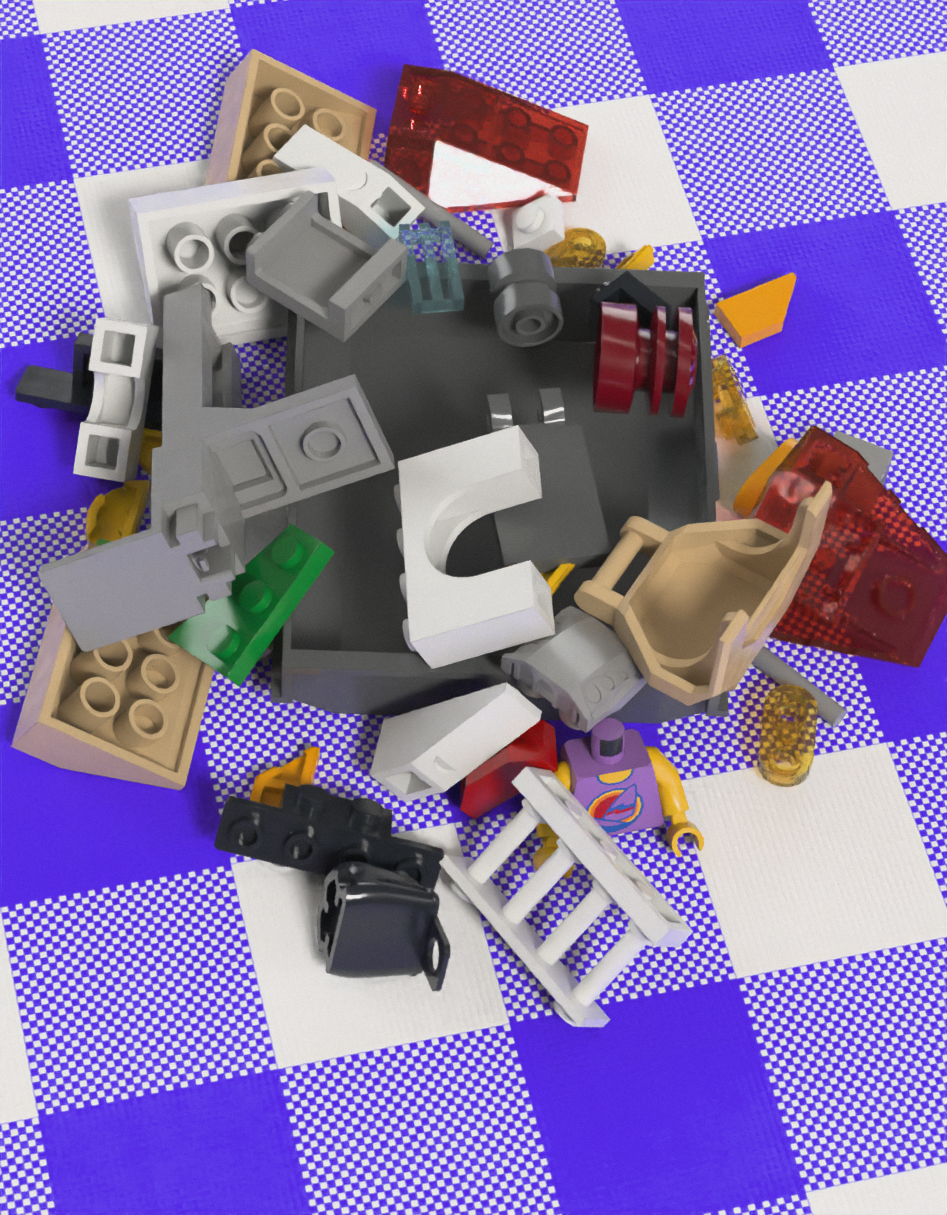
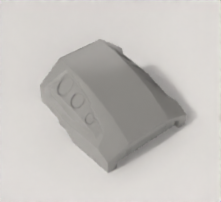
[501,606,647,733]

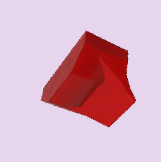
[460,719,558,820]

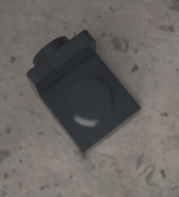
[588,270,672,334]

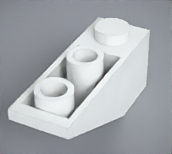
[271,124,425,250]
[370,682,542,802]

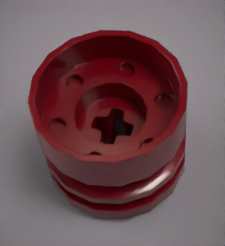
[592,302,697,418]

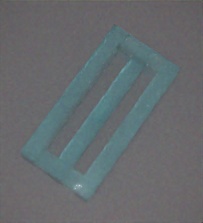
[398,221,464,314]

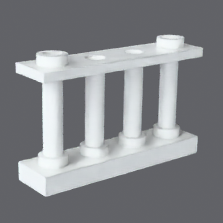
[439,766,694,1027]

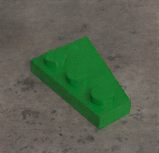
[167,524,335,687]

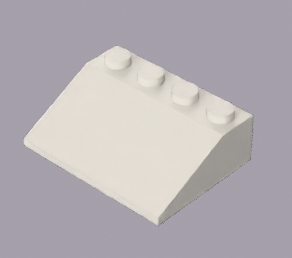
[128,166,342,349]

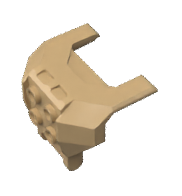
[574,481,833,706]

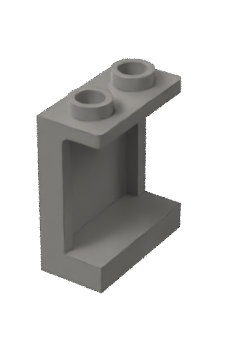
[245,190,408,343]

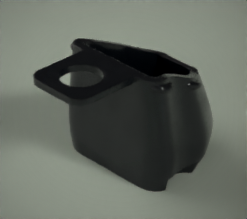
[317,861,450,991]

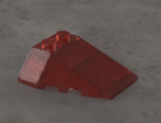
[748,425,947,668]

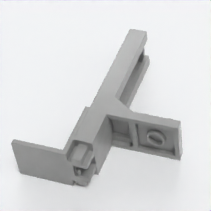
[39,283,395,652]

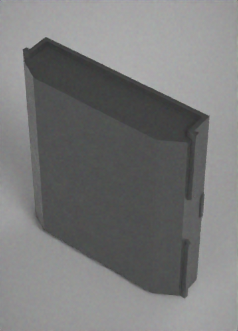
[271,261,728,724]

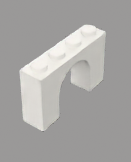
[394,425,555,669]

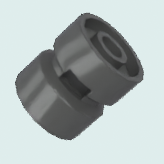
[487,248,564,347]

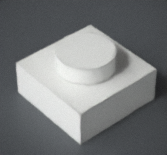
[511,192,565,251]

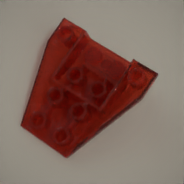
[384,63,589,213]

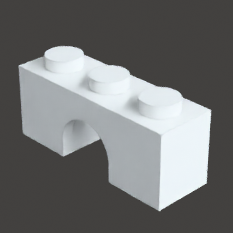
[73,318,159,482]

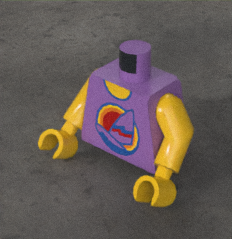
[532,718,704,879]

